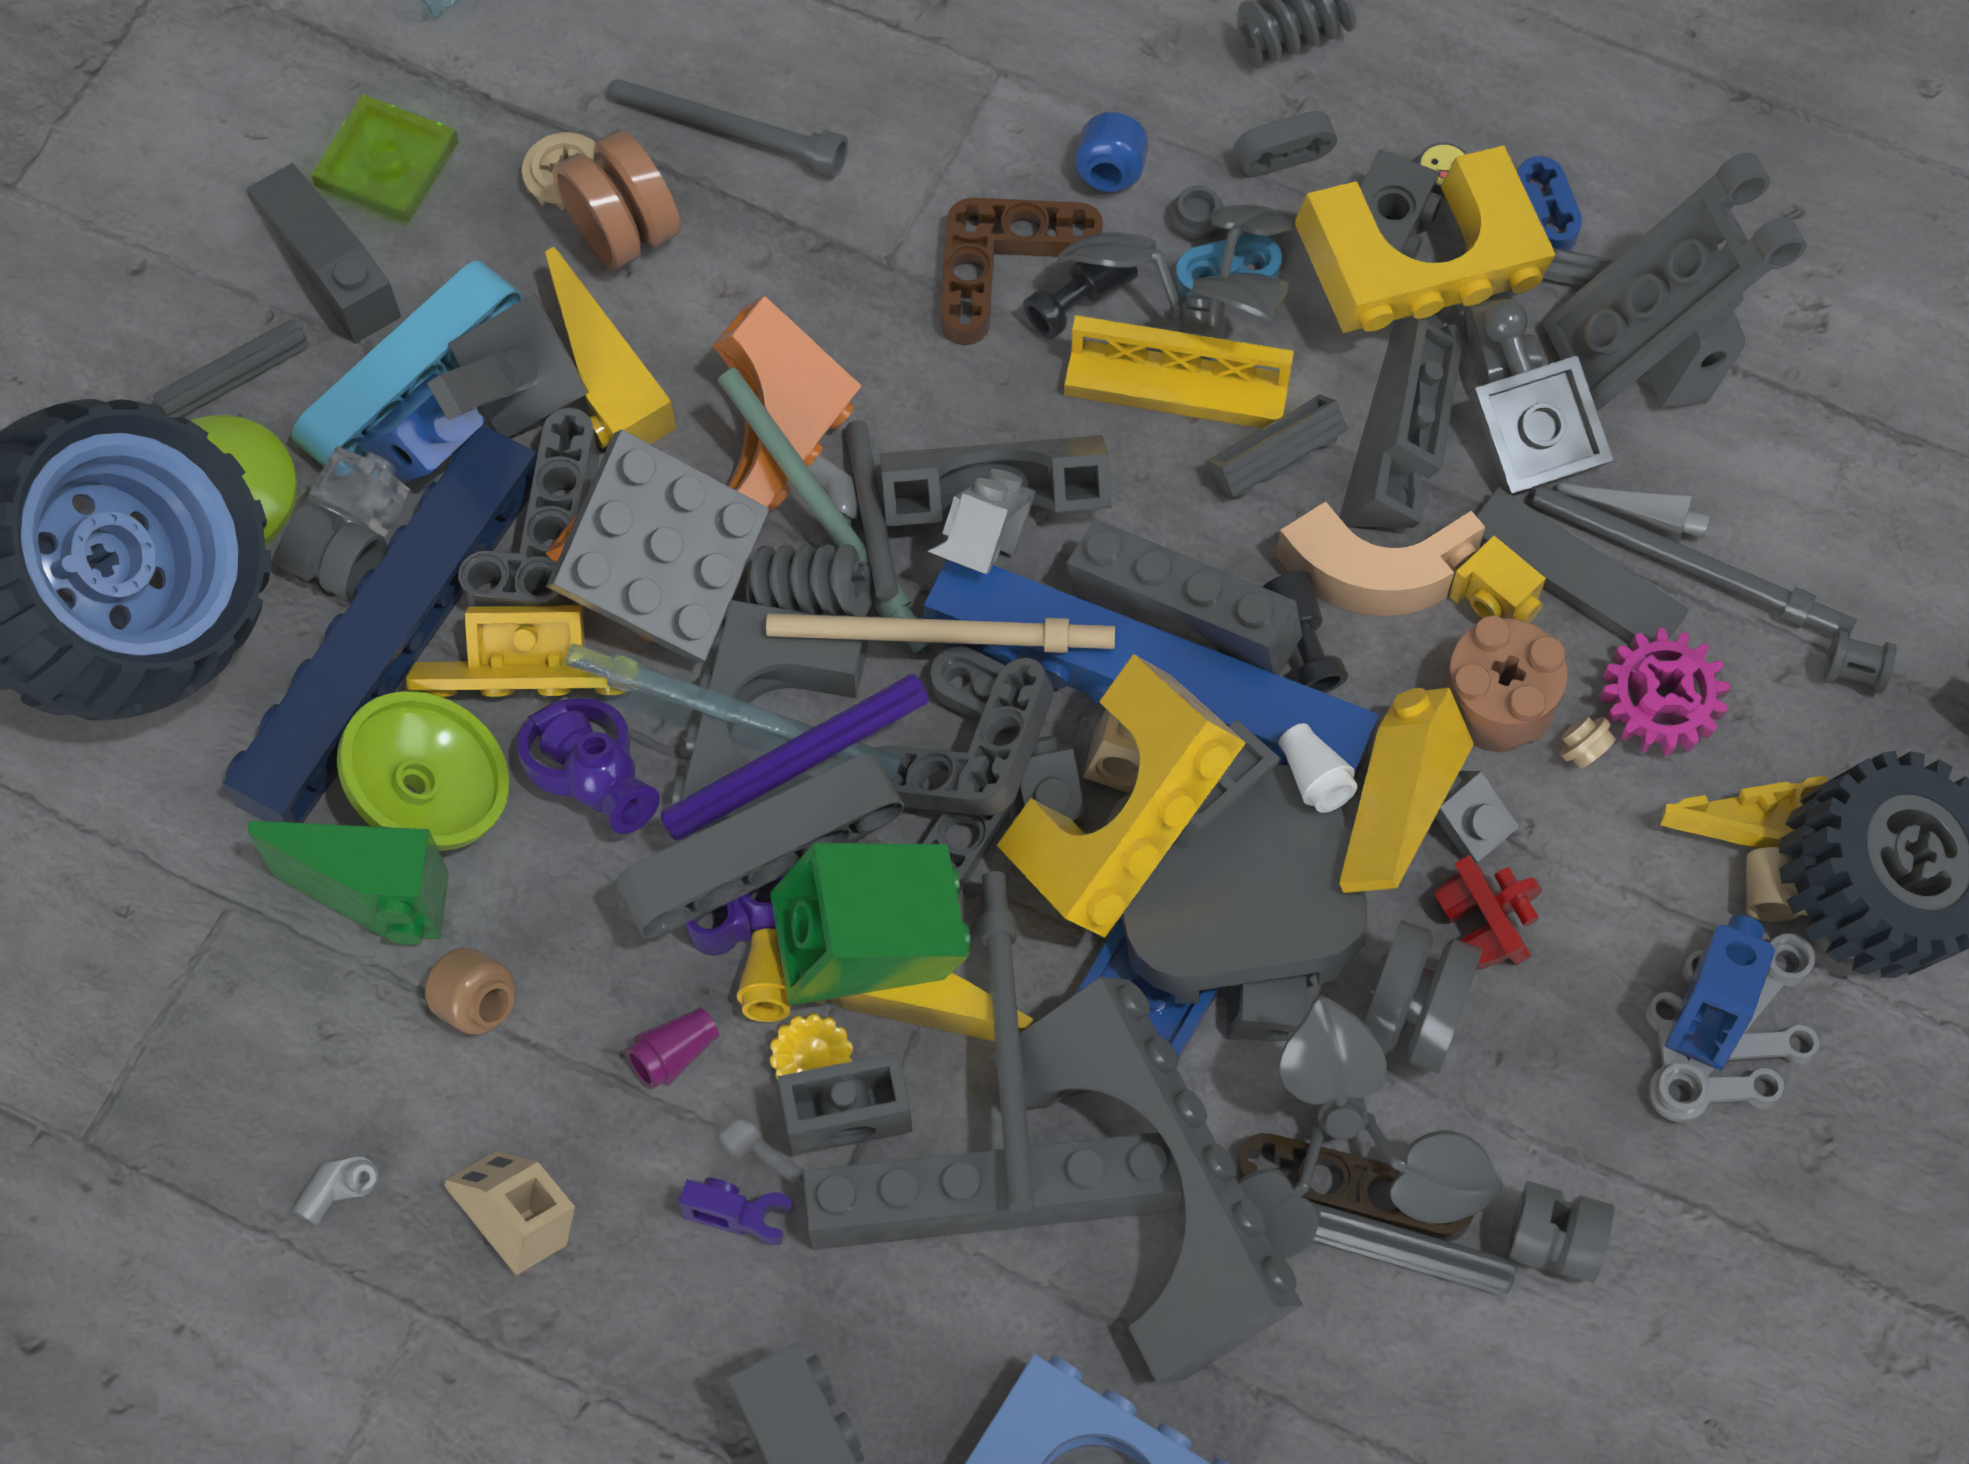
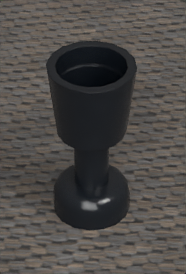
[1023,261,1138,339]
[1263,571,1349,693]

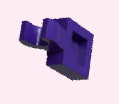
[679,1177,794,1245]

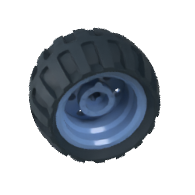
[0,399,271,720]

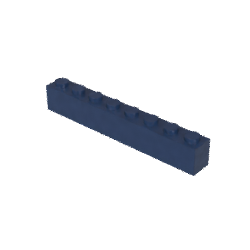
[223,425,537,823]

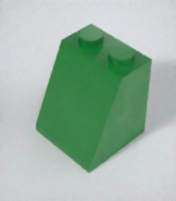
[770,843,970,1004]

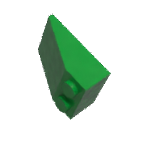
[247,821,449,945]

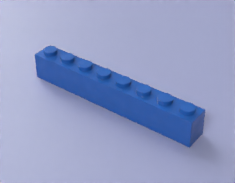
[924,559,1379,780]

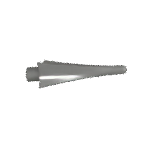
[1556,482,1711,543]

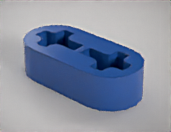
[1517,156,1582,251]

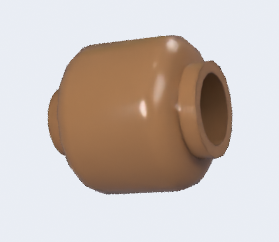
[425,947,516,1035]

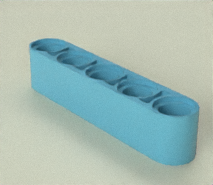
[291,260,523,475]

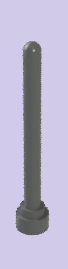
[607,79,848,177]

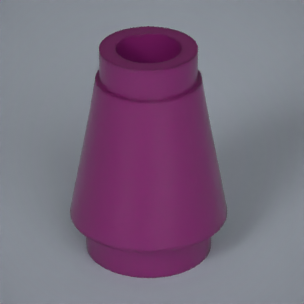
[626,1007,719,1089]

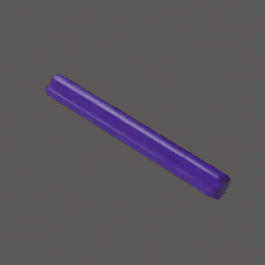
[660,674,929,840]

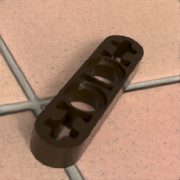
[1237,1133,1474,1242]

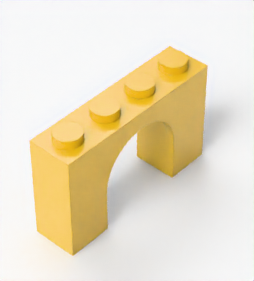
[1295,145,1556,333]
[997,654,1246,938]

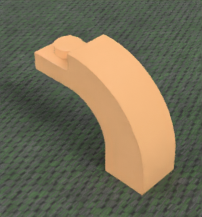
[1276,501,1485,616]

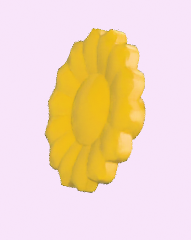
[770,1013,853,1080]

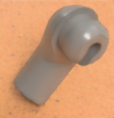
[808,454,861,525]

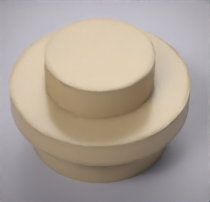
[1560,715,1616,768]

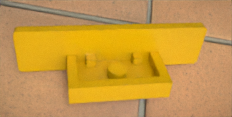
[406,605,642,697]

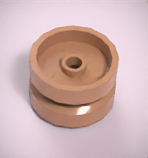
[552,129,682,271]

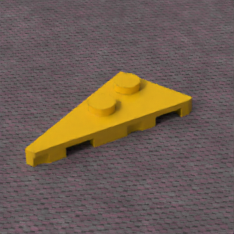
[1660,775,1828,849]

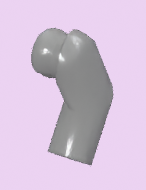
[291,1157,379,1227]

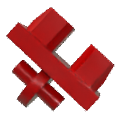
[1434,855,1542,970]

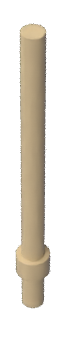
[766,613,1115,653]

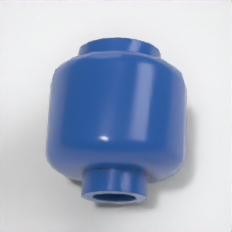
[1075,112,1148,192]

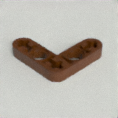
[941,198,1103,346]

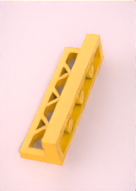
[1064,315,1294,428]

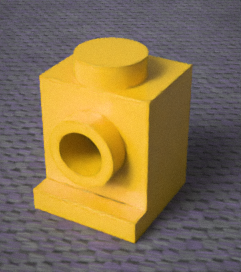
[1449,536,1546,623]

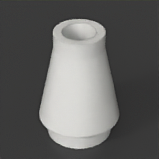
[1279,723,1357,813]

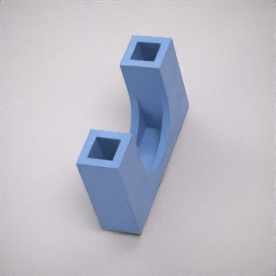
[965,1354,1230,1464]

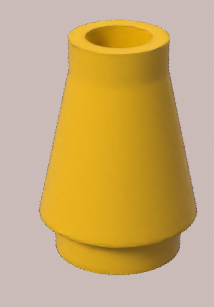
[737,929,794,1022]

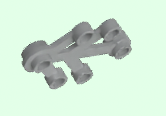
[1646,934,1820,1122]

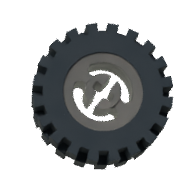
[1779,751,1969,978]

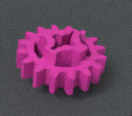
[1599,628,1730,756]

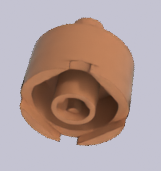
[1443,616,1567,752]

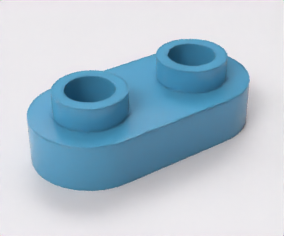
[1175,233,1282,299]

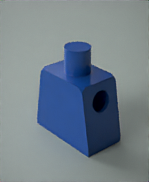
[357,373,485,485]
[1665,915,1775,1071]

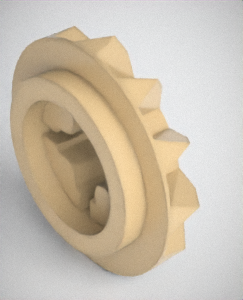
[522,132,595,211]

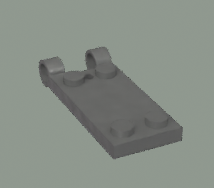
[1542,152,1807,411]

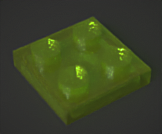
[311,94,459,223]

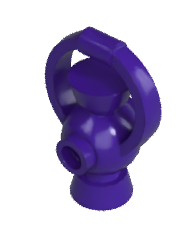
[517,698,660,834]

